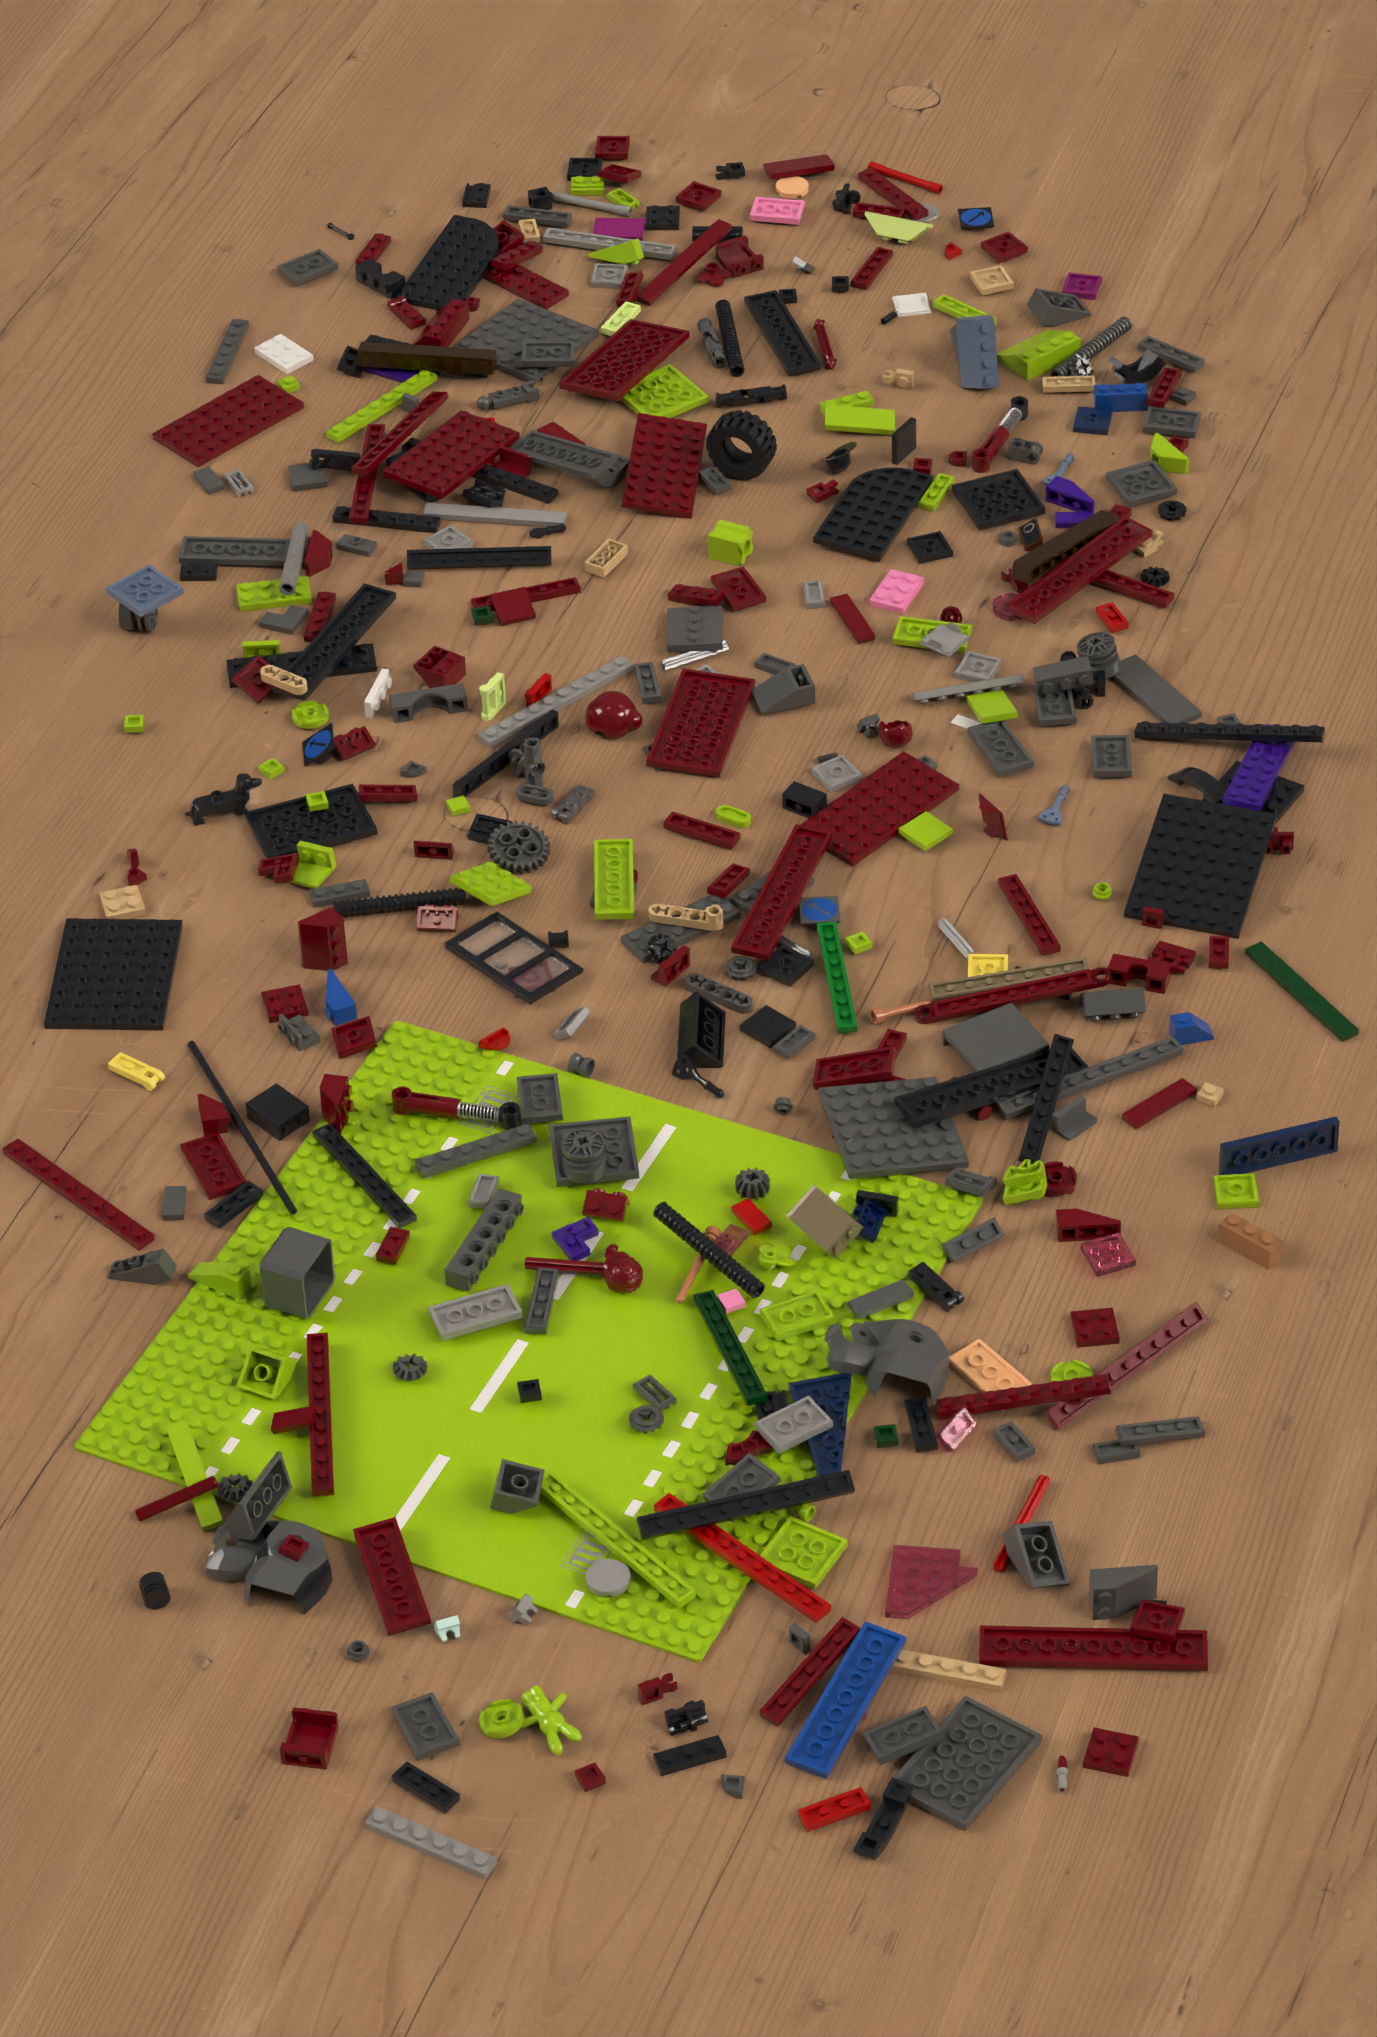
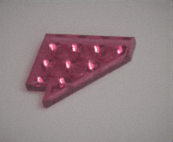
[885,1545,978,1619]

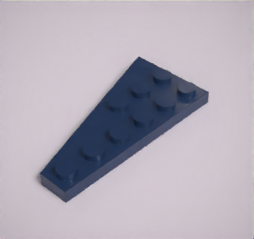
[788,1373,852,1477]

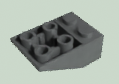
[752,664,815,715]

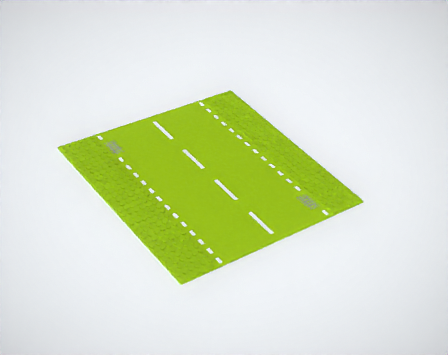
[74,1021,983,1662]

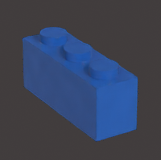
[1094,383,1148,412]

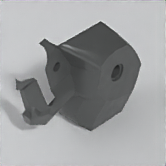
[824,1319,949,1404]

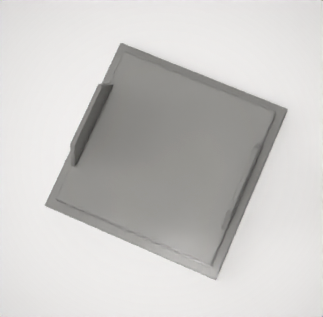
[919,622,970,657]

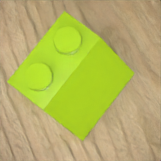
[237,1346,297,1400]

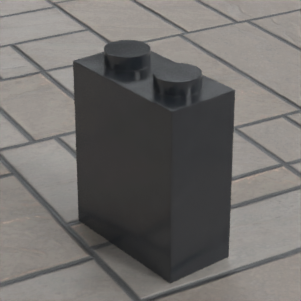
[246,1083,310,1141]

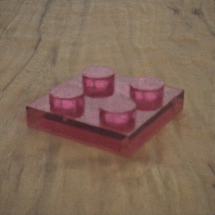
[1080,1233,1136,1277]

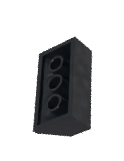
[677,991,726,1068]

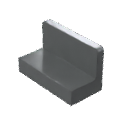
[1052,1095,1097,1141]

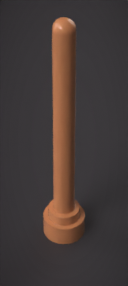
[871,998,932,1025]
[676,1226,722,1304]

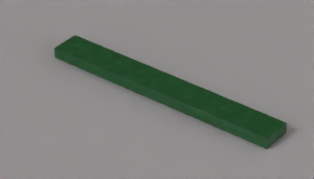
[1245,941,1359,1042]
[693,1290,768,1406]

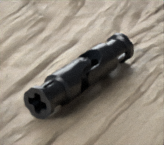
[716,384,787,408]
[1060,651,1094,709]

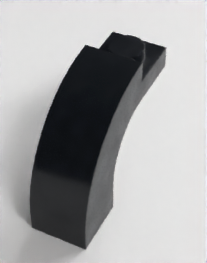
[1108,348,1167,384]

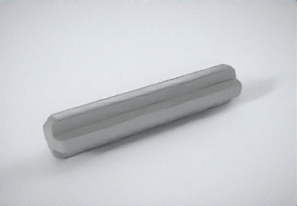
[938,918,975,958]

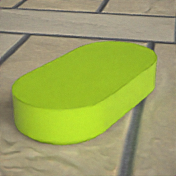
[715,805,751,828]

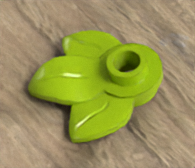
[758,1243,796,1269]

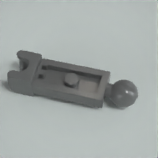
[476,380,539,410]

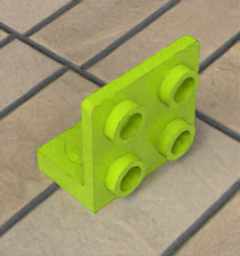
[289,841,337,889]

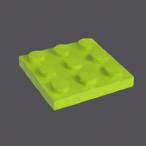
[450,862,532,906]
[760,1516,848,1590]

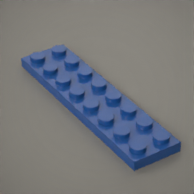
[785,1621,906,1779]

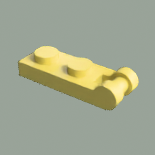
[108,1052,165,1091]

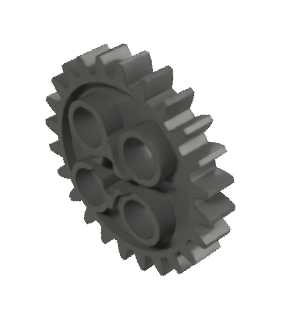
[488,820,550,874]

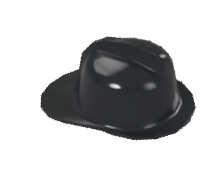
[821,442,857,474]

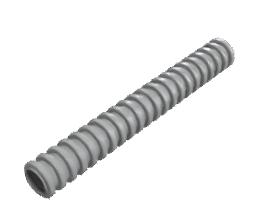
[279,522,309,595]

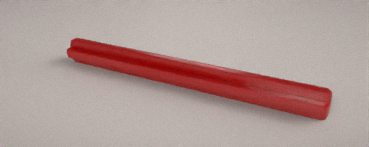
[993,1475,1050,1573]

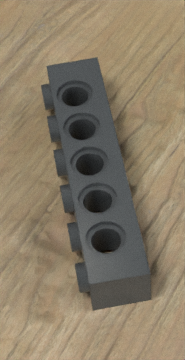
[445,1188,524,1292]

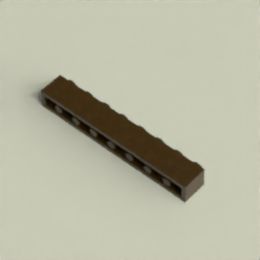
[357,342,497,375]
[1012,510,1119,584]

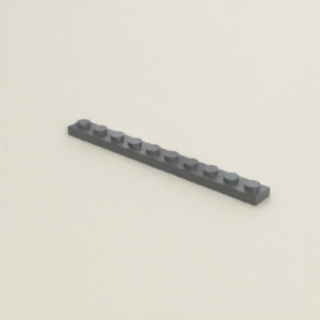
[996,1036,1184,1120]

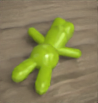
[521,1685,582,1756]

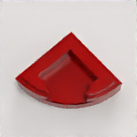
[945,242,962,260]

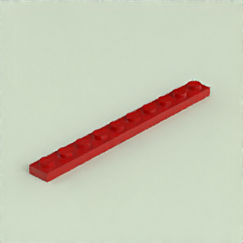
[654,1493,831,1623]

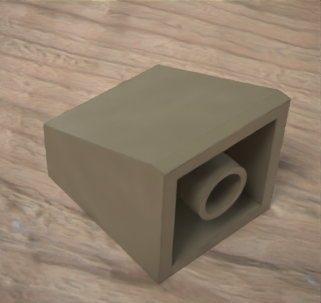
[787,1185,863,1259]

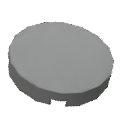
[586,1559,631,1597]

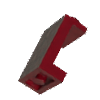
[715,235,764,278]
[280,1707,339,1770]

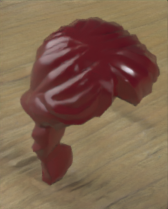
[603,1244,643,1294]

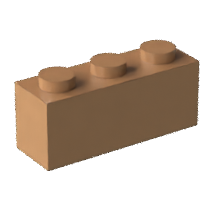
[1218,1212,1283,1270]

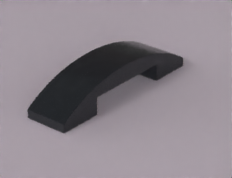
[1168,767,1226,804]
[853,1777,914,1860]

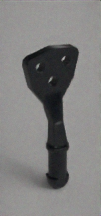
[672,1053,724,1098]

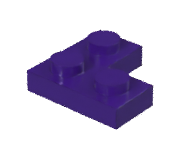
[552,1217,599,1261]

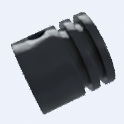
[139,1572,171,1610]

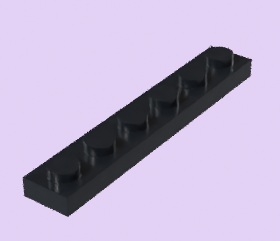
[332,506,441,533]

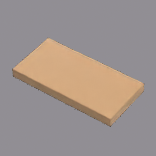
[949,1339,1032,1411]

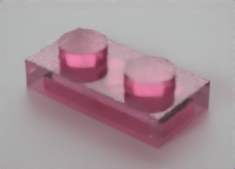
[935,1407,977,1452]

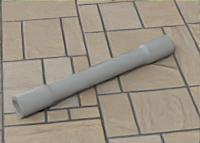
[553,191,632,217]

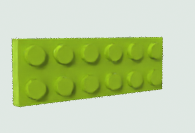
[594,839,634,920]

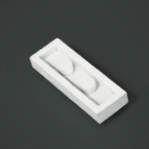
[364,668,392,718]

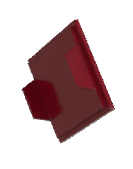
[979,793,1008,841]

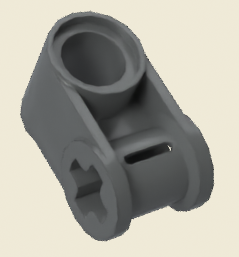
[1008,438,1043,465]

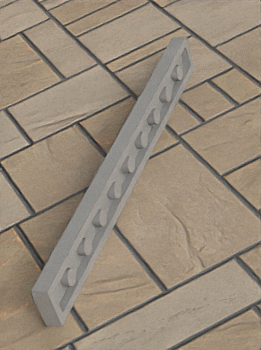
[478,656,634,748]

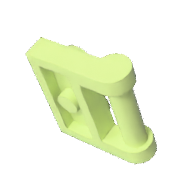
[479,672,506,721]

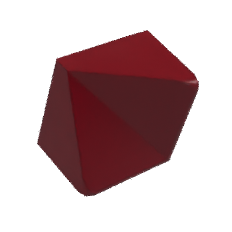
[385,563,403,585]

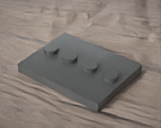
[667,606,723,652]

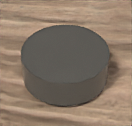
[999,531,1017,547]

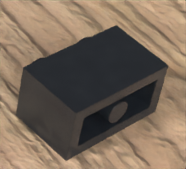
[782,781,827,818]

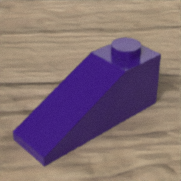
[1046,476,1094,516]

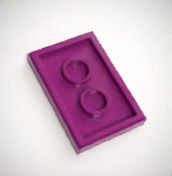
[593,217,646,241]

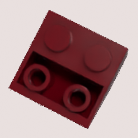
[413,645,466,688]
[319,1074,353,1134]

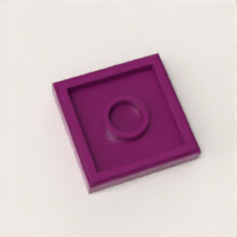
[1062,272,1102,300]

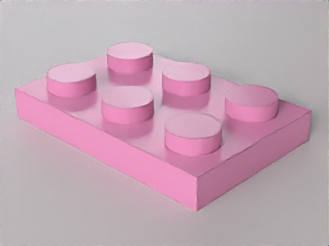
[750,197,805,225]
[869,569,924,614]

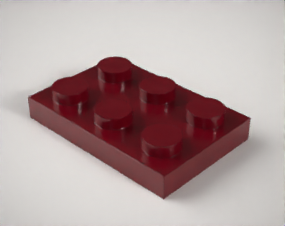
[711,566,766,612]

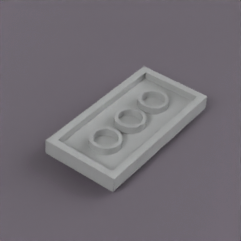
[428,1284,523,1341]

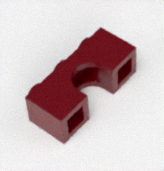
[1108,953,1171,994]

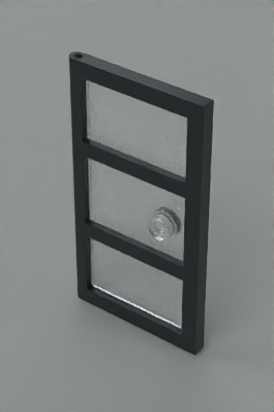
[445,912,583,1005]

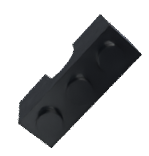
[355,258,405,299]

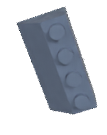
[956,315,999,389]

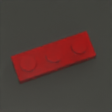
[798,1787,871,1832]

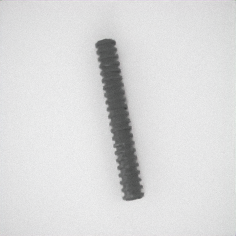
[1051,316,1132,377]

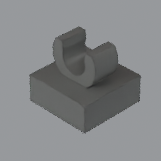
[856,713,880,738]

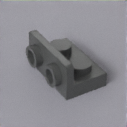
[278,1014,321,1051]

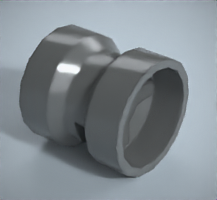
[568,1053,595,1078]

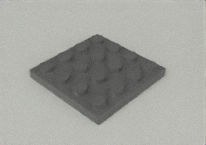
[549,1116,639,1187]

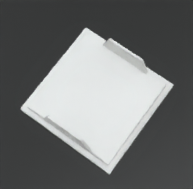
[892,292,932,317]

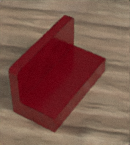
[492,446,531,478]

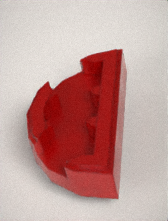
[478,1027,510,1050]

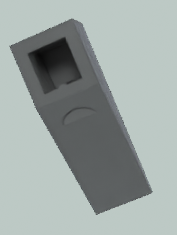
[107,1248,177,1285]

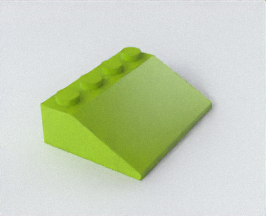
[997,330,1081,381]

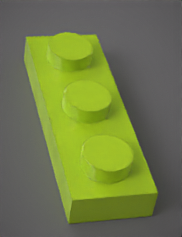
[819,391,874,416]

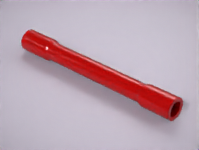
[868,161,943,194]

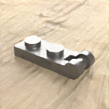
[551,784,595,824]

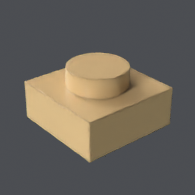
[1196,1082,1224,1107]

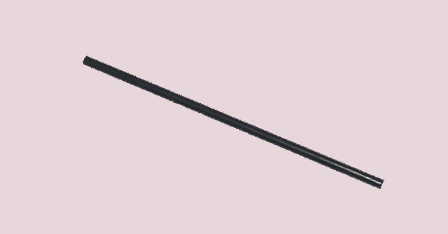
[187,1041,297,1215]

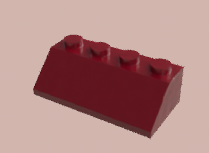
[413,299,470,347]

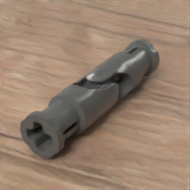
[697,318,727,369]

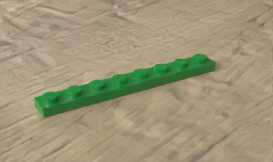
[817,922,857,1034]

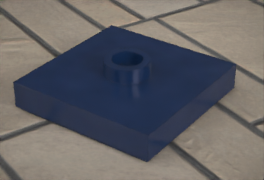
[1073,406,1113,435]

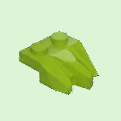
[1002,1159,1047,1205]

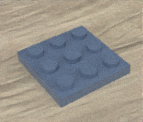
[106,564,184,617]

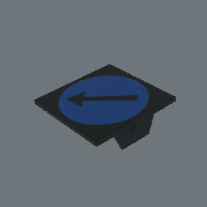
[958,207,994,230]
[302,723,335,767]

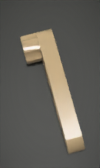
[648,904,723,931]

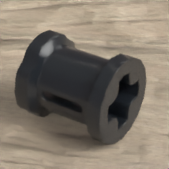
[548,930,569,948]

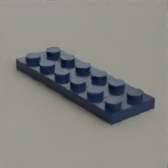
[1219,1116,1340,1175]

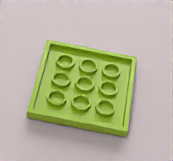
[620,364,709,418]

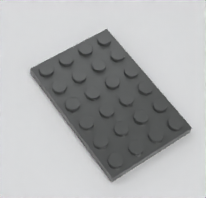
[888,1696,1042,1831]

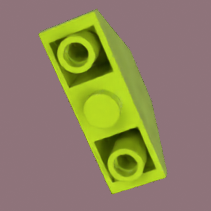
[1150,433,1189,474]

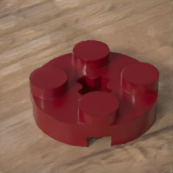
[1044,1161,1077,1197]

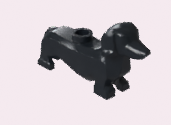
[185,773,262,826]

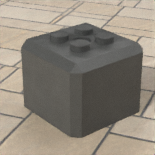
[259,1227,335,1319]

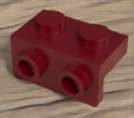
[582,1188,630,1222]

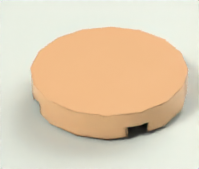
[776,176,809,199]

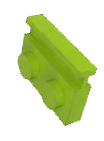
[571,176,605,196]

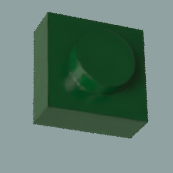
[471,606,493,625]
[874,1424,899,1448]

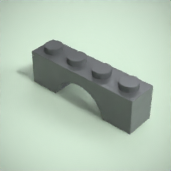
[389,683,468,723]

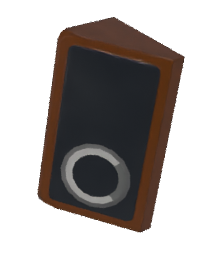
[1019,518,1043,551]

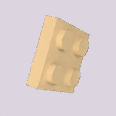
[970,265,1014,295]
[99,885,146,919]

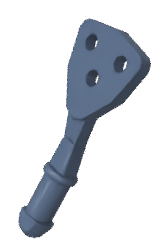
[1043,453,1074,485]
[1038,785,1070,826]

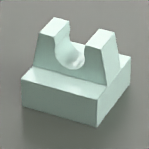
[434,1615,460,1643]

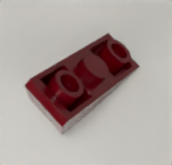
[302,530,333,577]

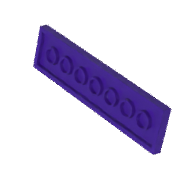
[1222,724,1295,811]

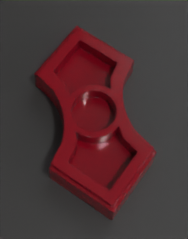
[725,1430,773,1466]

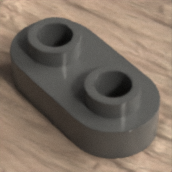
[516,784,554,806]

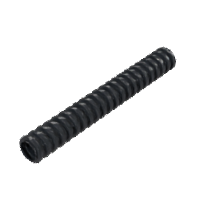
[715,299,745,377]
[333,887,466,917]
[653,1202,765,1299]

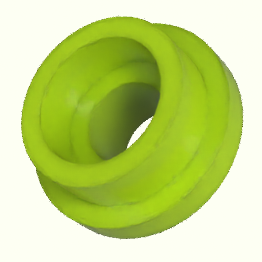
[1092,882,1112,900]

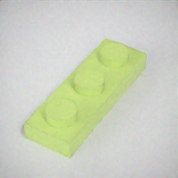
[601,301,641,336]

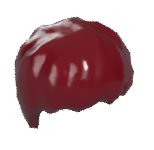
[879,720,913,748]

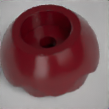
[940,606,962,623]

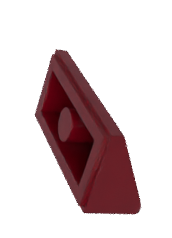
[413,840,455,860]

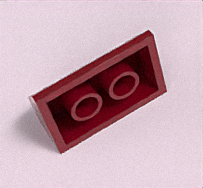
[298,907,348,971]

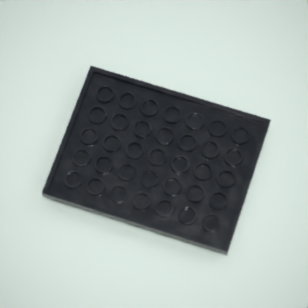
[1124,793,1277,939]
[44,918,183,1030]

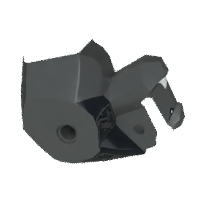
[206,1520,332,1615]

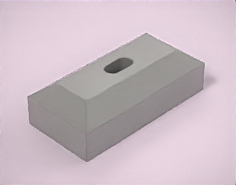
[553,1006,590,1041]

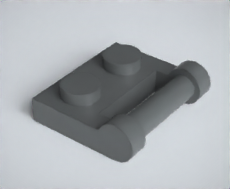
[945,1166,997,1197]

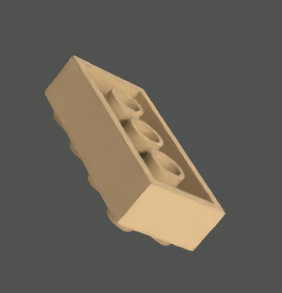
[584,538,628,578]

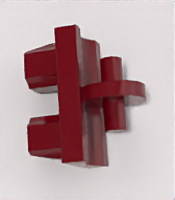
[1266,827,1294,854]

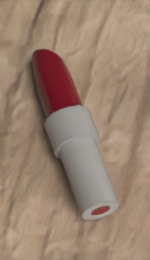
[1056,1755,1068,1793]

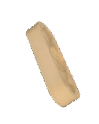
[260,665,308,695]

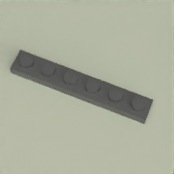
[206,319,249,384]
[415,1123,537,1179]

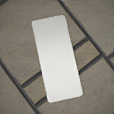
[951,715,981,729]

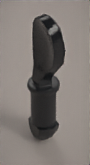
[529,524,567,538]

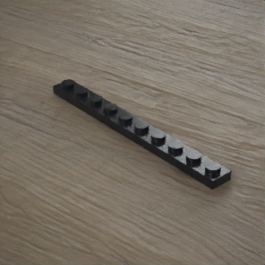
[402,437,558,504]
[1134,721,1325,743]
[637,1470,855,1540]

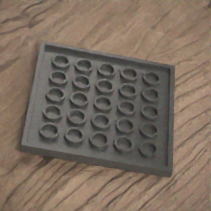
[454,298,598,384]
[818,1077,969,1179]

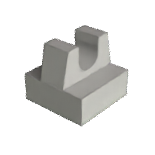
[507,1593,538,1626]

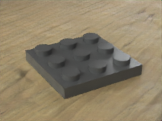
[1106,460,1177,507]

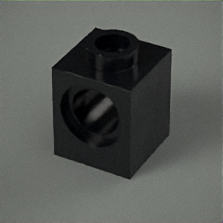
[528,187,554,210]

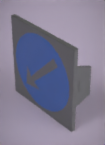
[799,896,840,930]

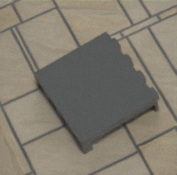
[942,1003,1049,1072]

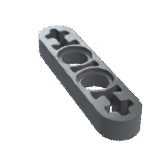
[685,973,753,1014]

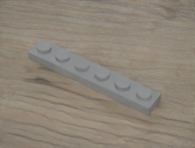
[911,674,1024,703]
[365,1806,497,1880]

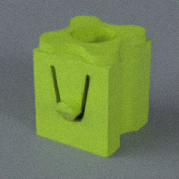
[708,520,753,566]

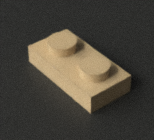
[518,218,541,243]

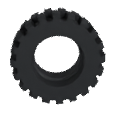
[706,410,777,480]

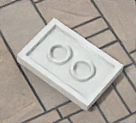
[254,334,314,374]

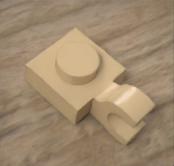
[883,368,914,389]
[1133,530,1164,558]

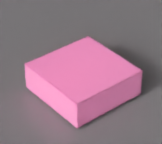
[717,1288,746,1314]

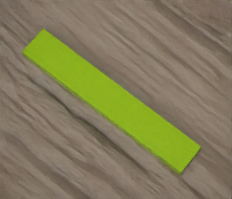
[165,1419,224,1532]

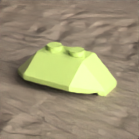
[865,212,933,244]

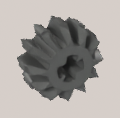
[735,1167,770,1201]

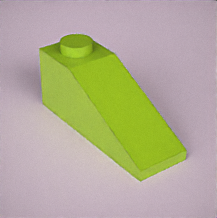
[588,238,644,266]
[188,1262,252,1300]

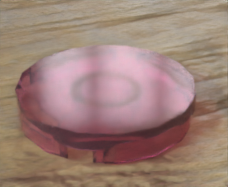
[992,593,1022,621]

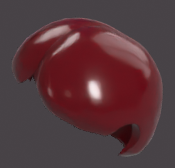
[585,691,643,739]

